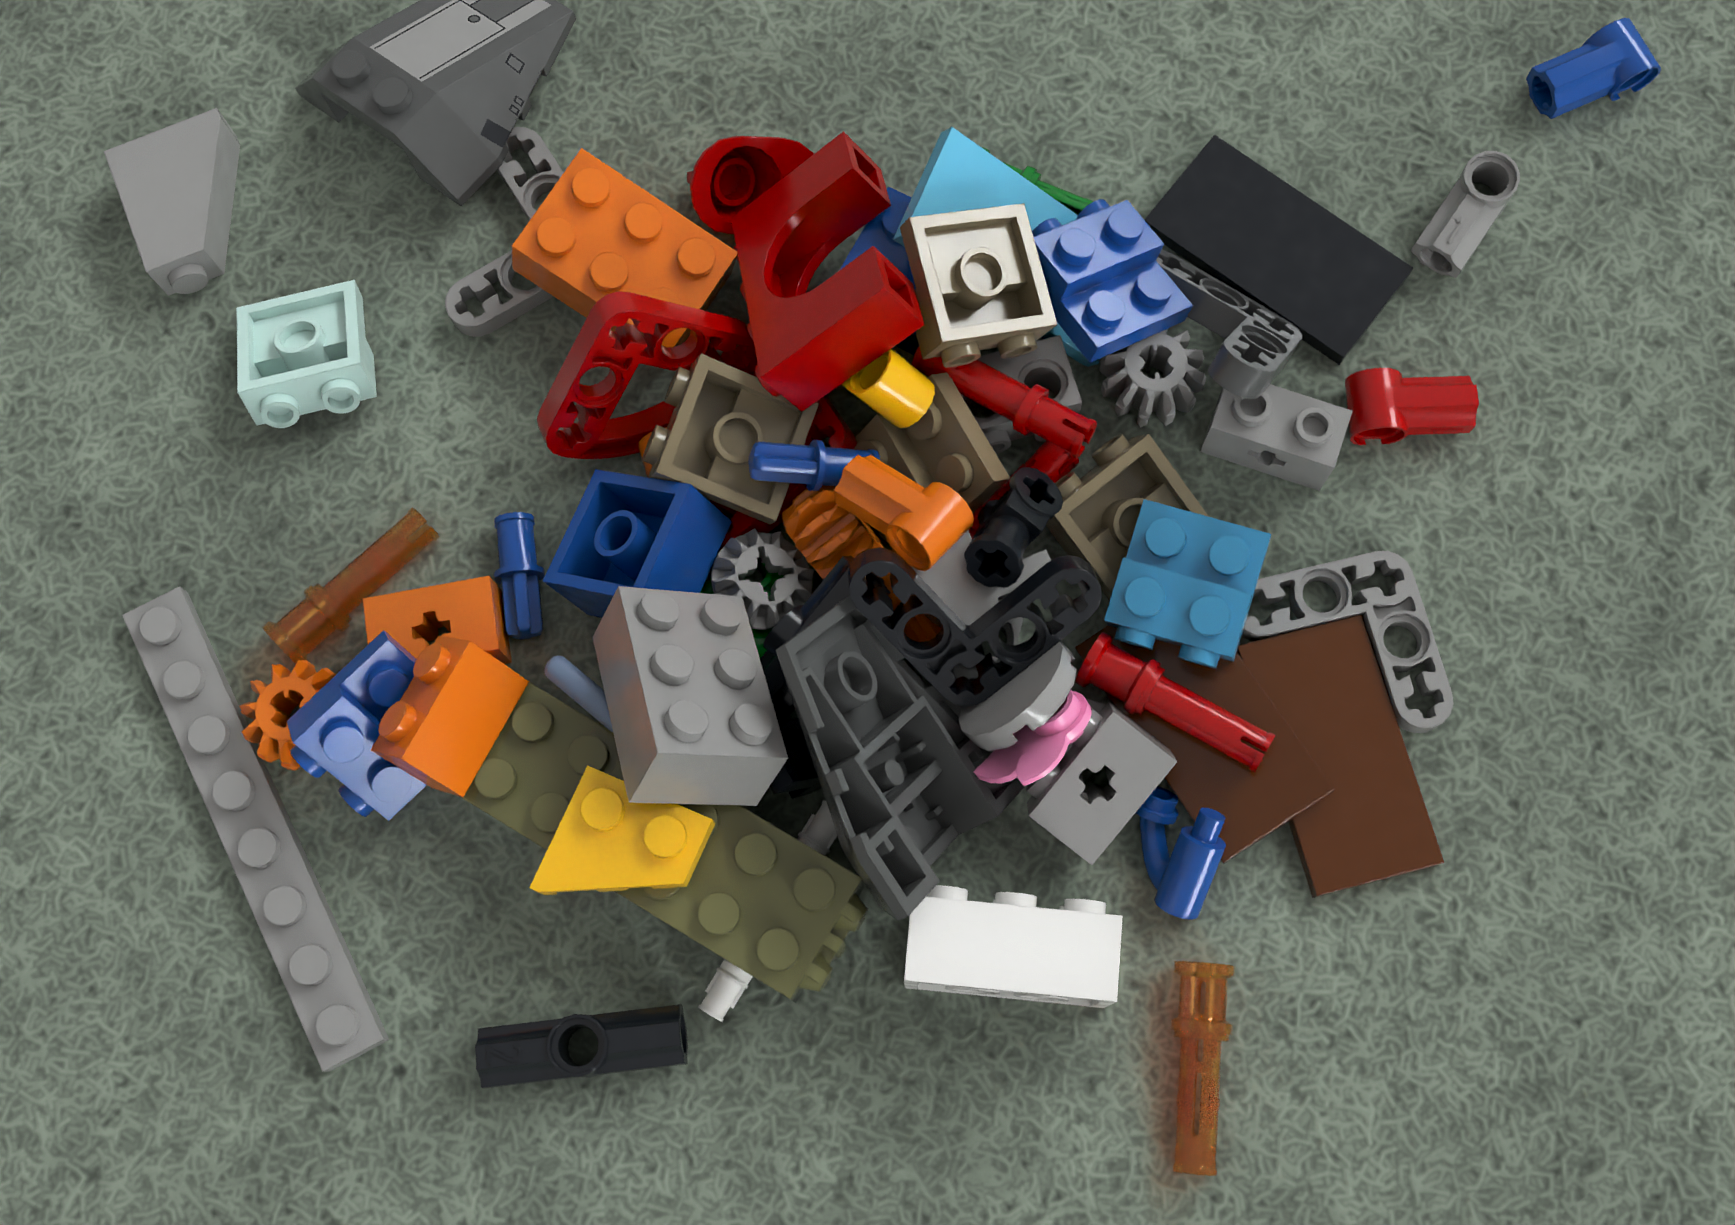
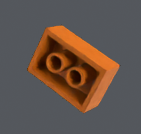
[512,148,738,348]

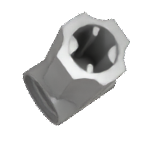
[1411,151,1520,278]

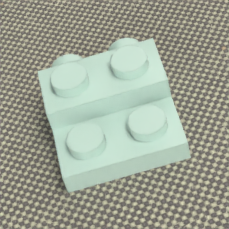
[236,280,377,428]

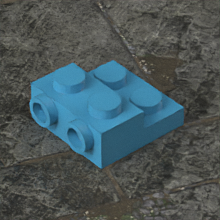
[1104,499,1271,668]

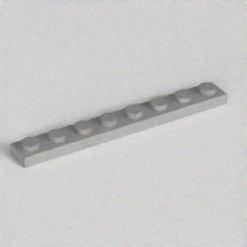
[122,586,389,1072]

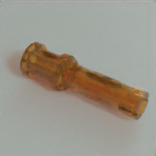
[262,507,440,664]
[1171,961,1235,1176]

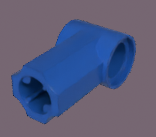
[1526,18,1661,119]

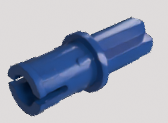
[748,440,880,491]
[494,512,545,639]

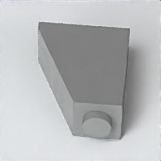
[104,108,240,296]

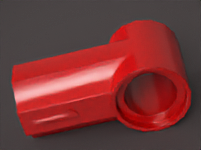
[1345,368,1479,445]

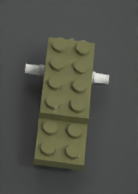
[459,682,868,1022]

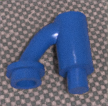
[1136,786,1226,920]

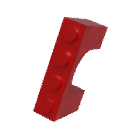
[731,131,924,412]

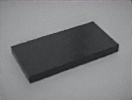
[1145,135,1413,365]

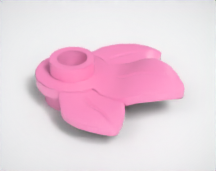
[974,690,1092,786]

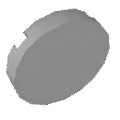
[958,639,1077,751]

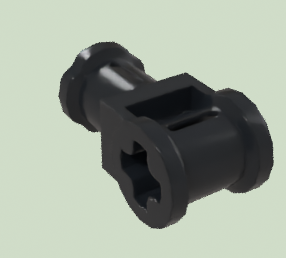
[964,467,1063,588]

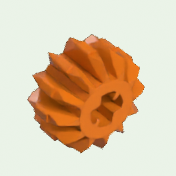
[782,485,885,579]
[239,660,336,771]

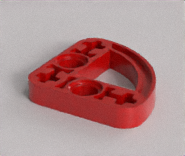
[537,291,757,459]

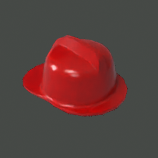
[687,136,814,234]

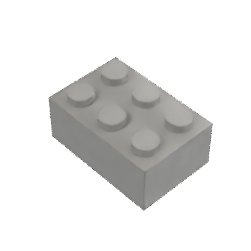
[592,586,788,806]

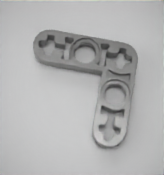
[445,127,564,337]
[1241,551,1454,733]

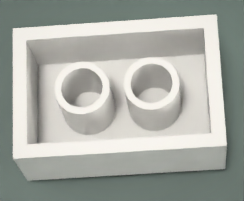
[904,885,1123,1008]

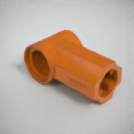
[834,455,974,571]

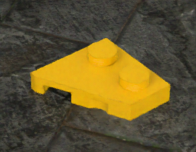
[529,765,716,895]

